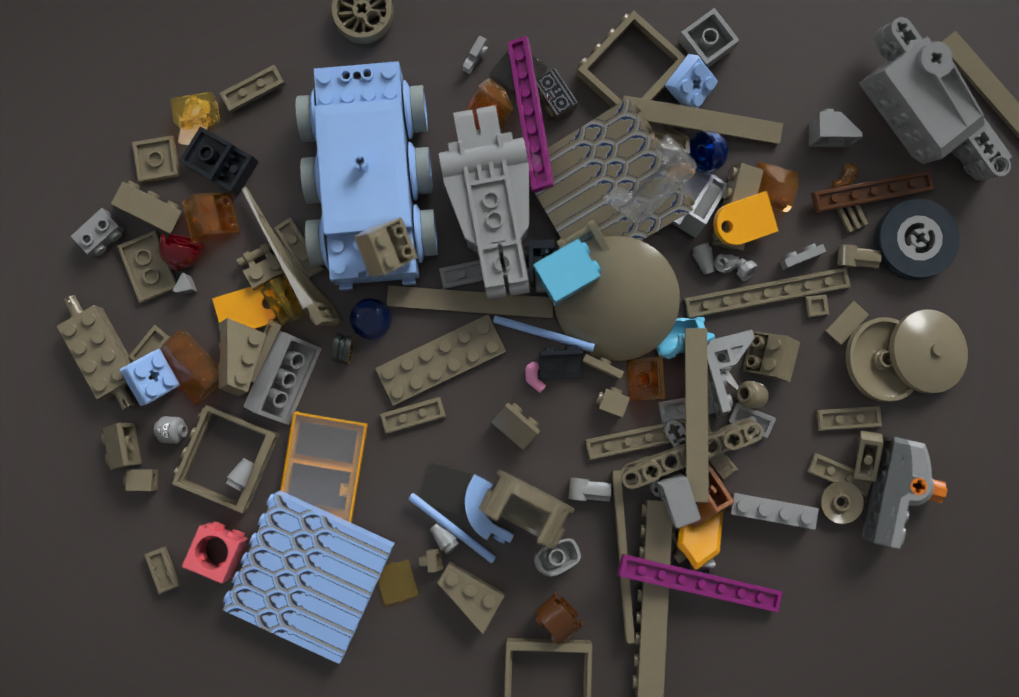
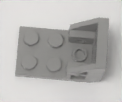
[707,330,755,418]

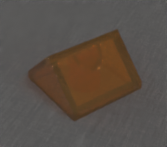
[627,356,665,401]

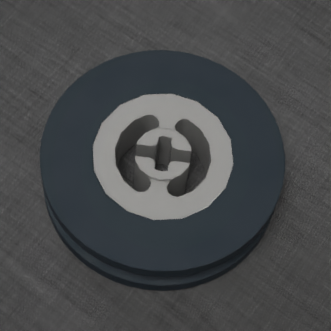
[874,199,960,280]

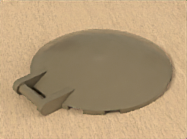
[554,220,680,361]

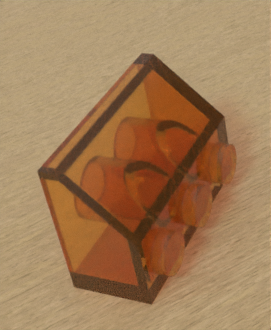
[160,329,219,405]

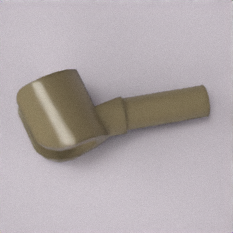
[672,532,687,563]

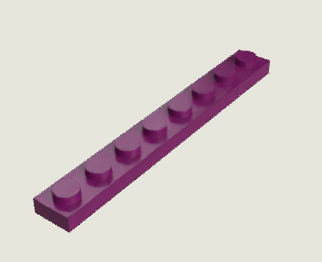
[507,35,555,193]
[617,554,783,613]

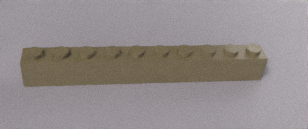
[632,499,672,697]

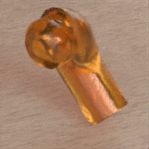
[831,163,858,188]

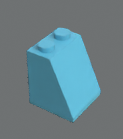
[533,238,601,307]

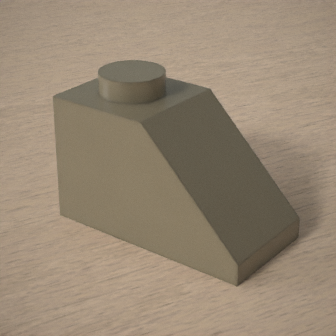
[854,431,883,482]

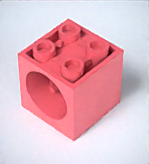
[182,521,249,583]

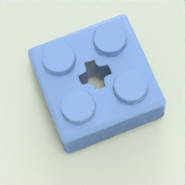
[665,54,718,108]
[120,349,180,406]

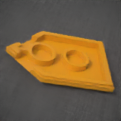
[677,512,724,571]

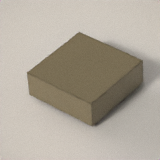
[804,294,830,318]

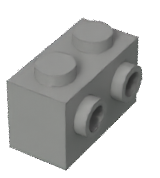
[71,208,125,257]

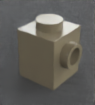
[596,387,630,418]

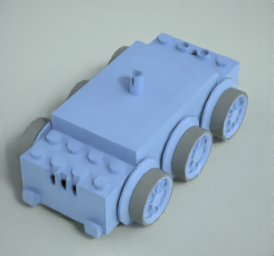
[296,61,438,291]

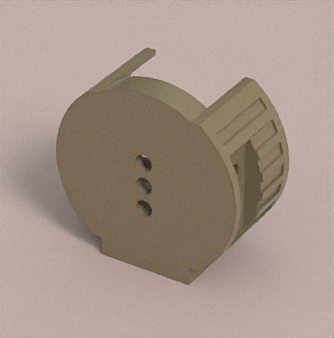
[478,469,575,549]

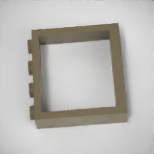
[577,11,686,108]
[172,405,280,513]
[505,638,592,697]

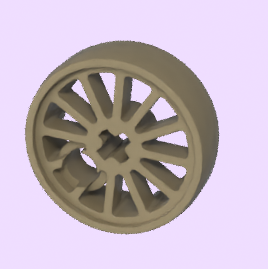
[331,0,394,44]

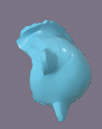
[656,317,715,359]

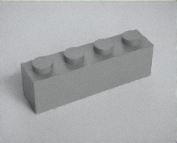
[726,492,819,529]

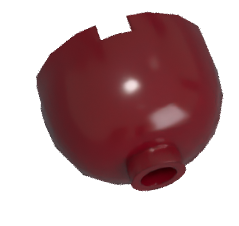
[158,234,203,271]

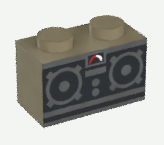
[536,69,578,121]

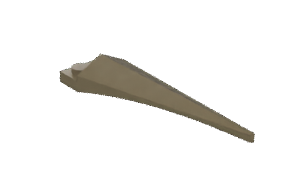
[242,186,342,326]

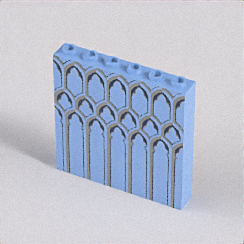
[223,490,395,664]

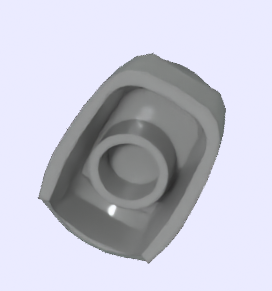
[534,538,581,577]

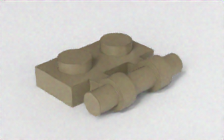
[236,243,285,291]

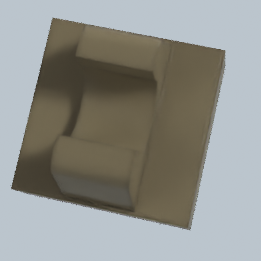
[418,548,444,572]

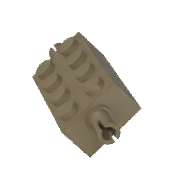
[57,295,135,411]

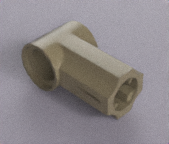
[837,245,881,269]

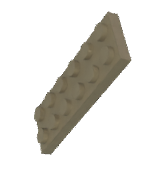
[375,315,506,406]

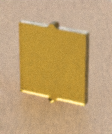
[378,559,419,605]

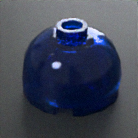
[689,131,728,173]
[350,298,392,340]

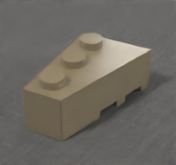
[111,180,182,234]
[438,562,504,634]

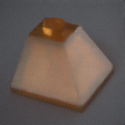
[465,78,513,132]
[756,161,798,212]

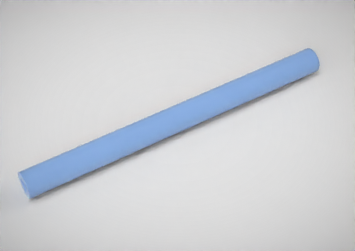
[493,315,595,352]
[408,493,496,563]

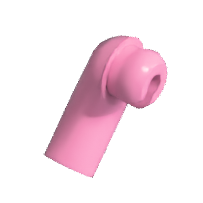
[525,362,546,393]

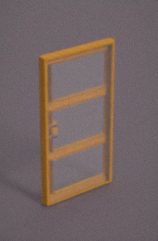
[280,411,368,523]

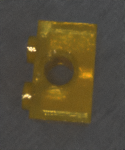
[170,92,220,130]
[260,275,304,326]

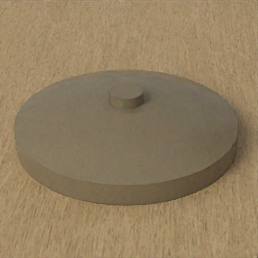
[889,309,968,394]
[846,317,914,402]

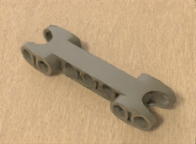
[621,418,763,489]

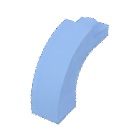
[465,474,514,544]

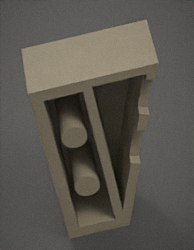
[219,318,266,396]

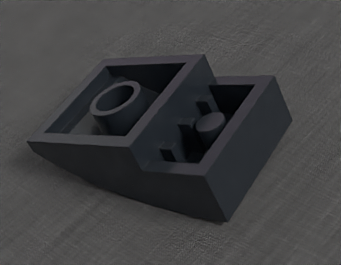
[179,126,259,196]

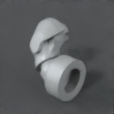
[714,254,759,281]

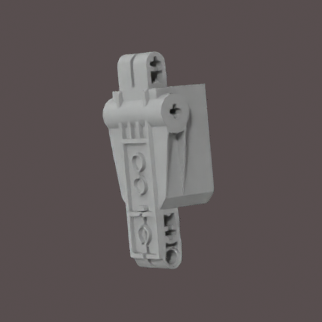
[859,17,1012,181]
[439,105,530,300]

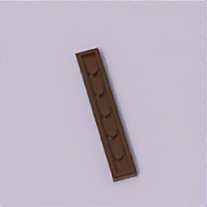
[811,170,935,213]

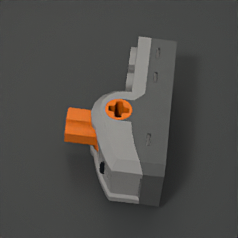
[861,437,947,549]

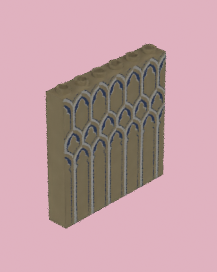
[529,98,695,243]

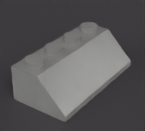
[243,330,322,425]

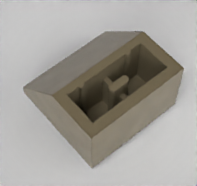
[354,217,418,276]
[742,331,800,382]
[491,403,540,450]

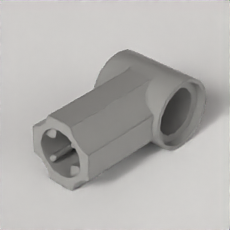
[568,477,611,502]

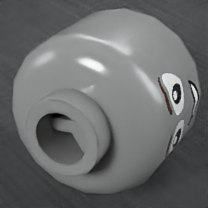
[154,416,188,444]

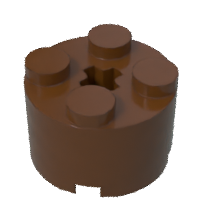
[535,592,584,644]

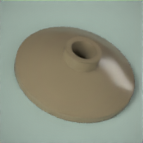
[821,481,864,524]

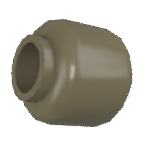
[737,381,769,409]

